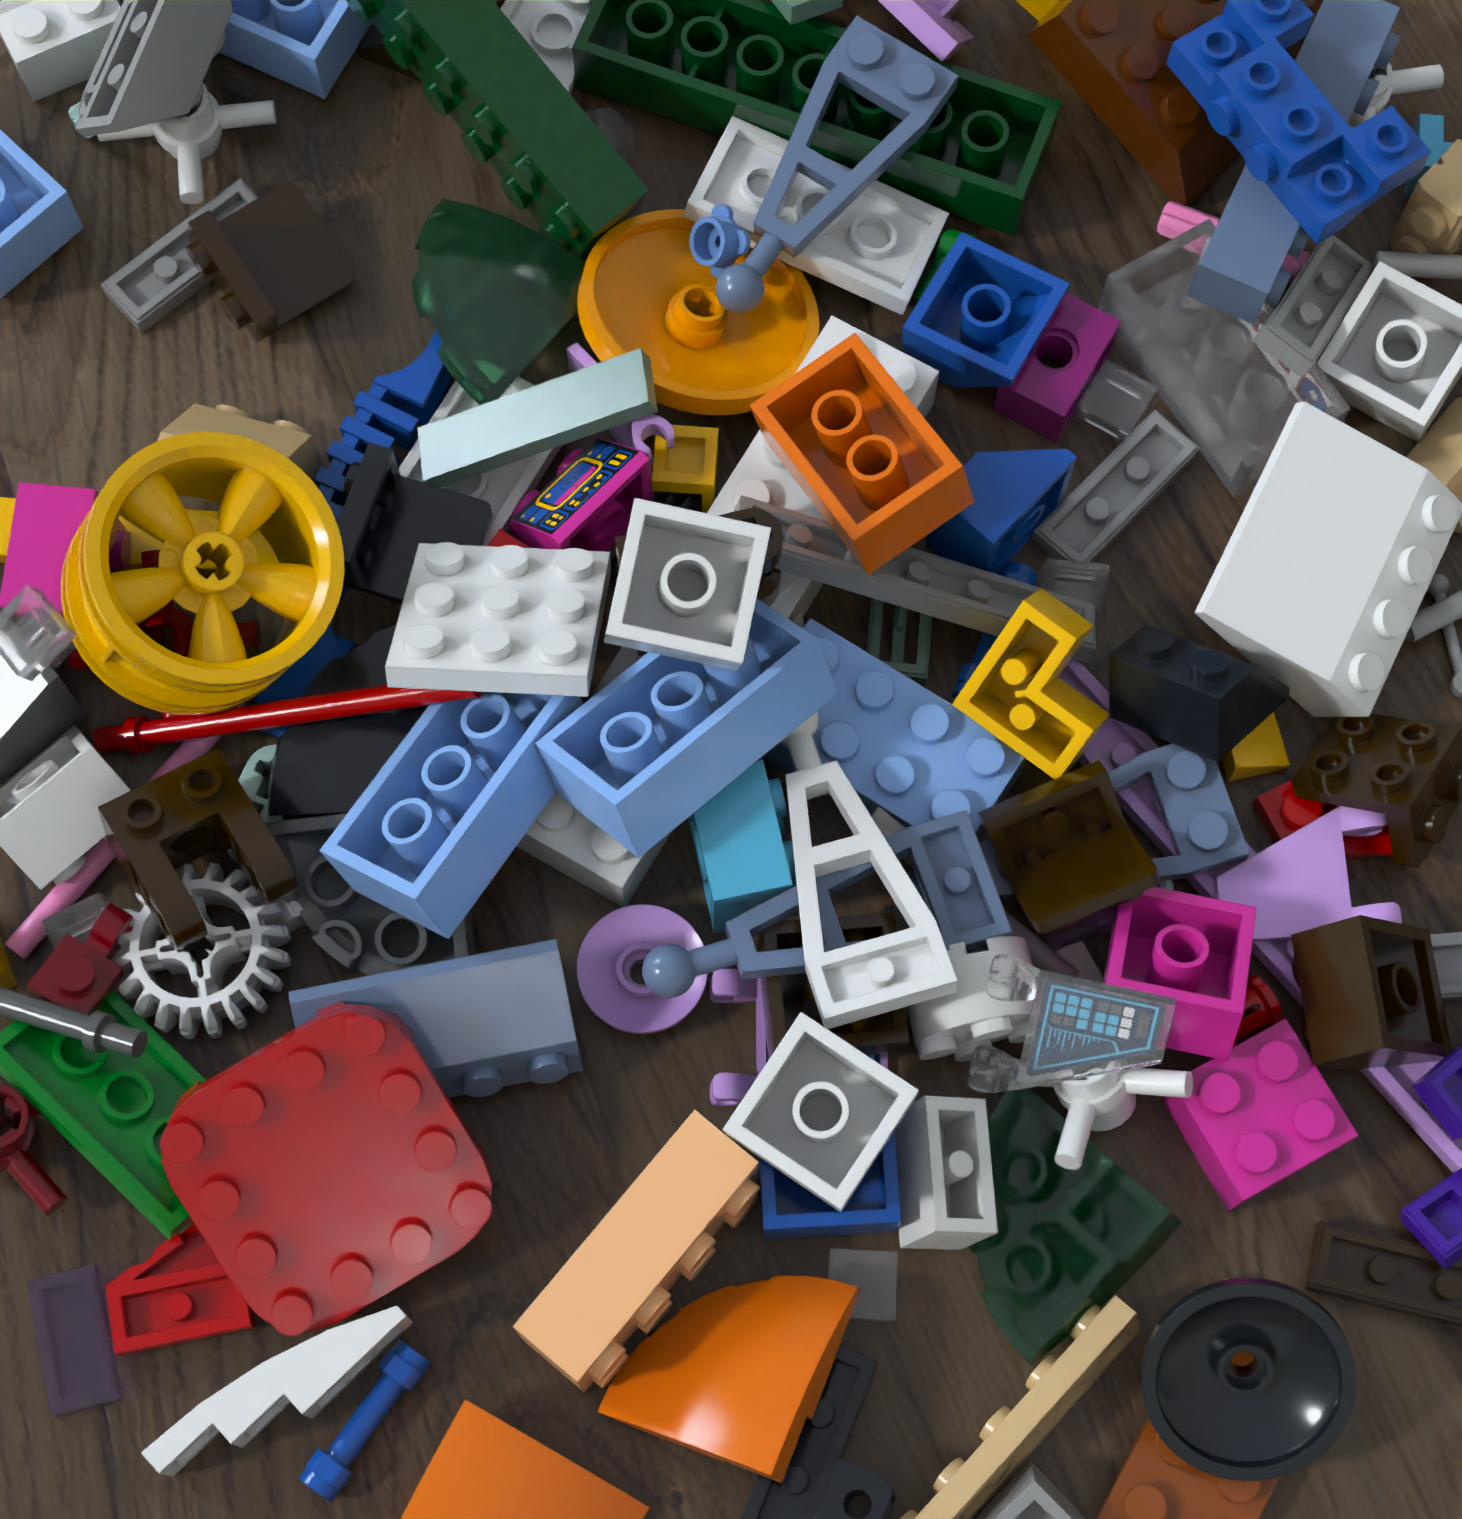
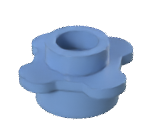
[689,204,750,279]

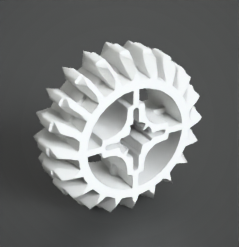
[113,862,291,1039]

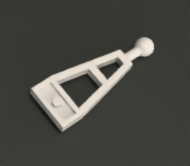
[780,711,958,1029]

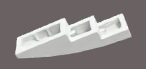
[141,1306,414,1477]

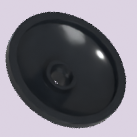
[1141,1278,1356,1481]

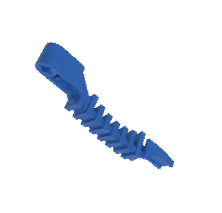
[254,308,465,738]

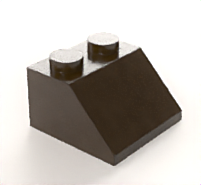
[757,913,909,1060]
[1291,915,1452,1070]

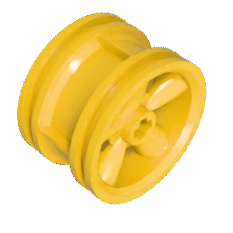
[61,431,344,715]

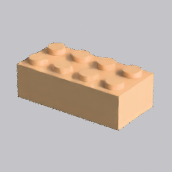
[513,1110,760,1393]

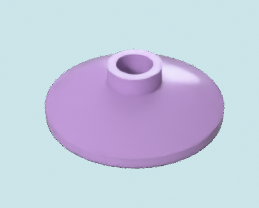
[577,904,708,1034]

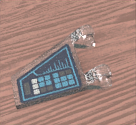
[967,954,1176,1093]

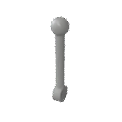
[1427,573,1462,698]

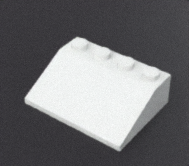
[1194,402,1462,717]

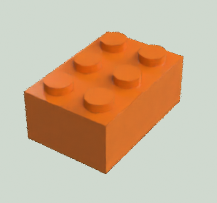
[749,333,975,575]

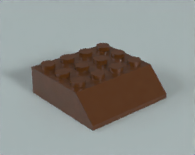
[1027,0,1323,207]

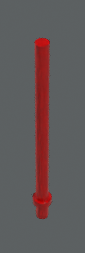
[93,684,482,754]

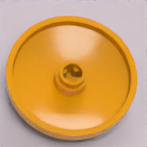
[577,209,819,415]

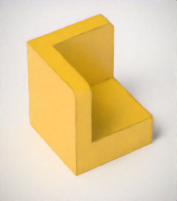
[652,425,719,512]

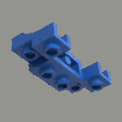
[1166,0,1431,245]

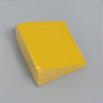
[1221,712,1290,782]

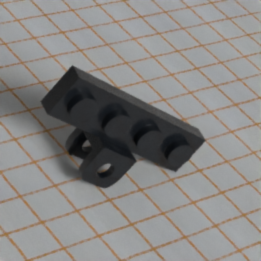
[741,1345,896,1519]

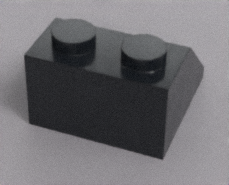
[1109,624,1290,762]

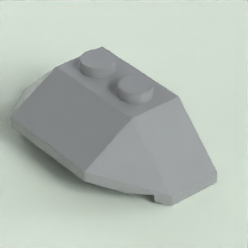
[75,0,233,136]

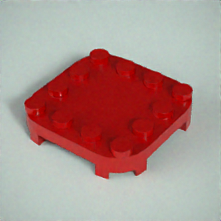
[160,1001,492,1336]

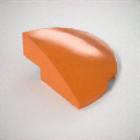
[597,1275,860,1483]
[401,1399,650,1519]

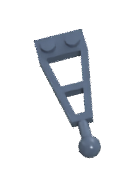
[716,16,958,313]
[892,743,1250,916]
[642,810,1012,998]

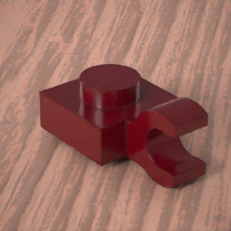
[27,902,133,1015]

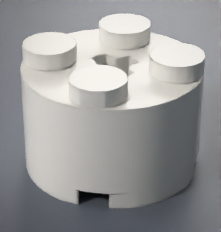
[906,936,1042,1062]

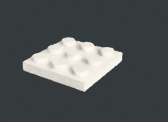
[385,542,611,697]

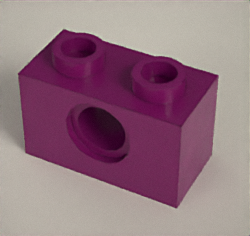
[993,293,1121,443]

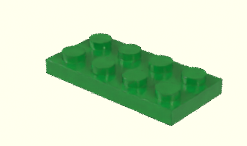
[0,990,207,1241]

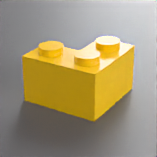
[952,588,1111,779]

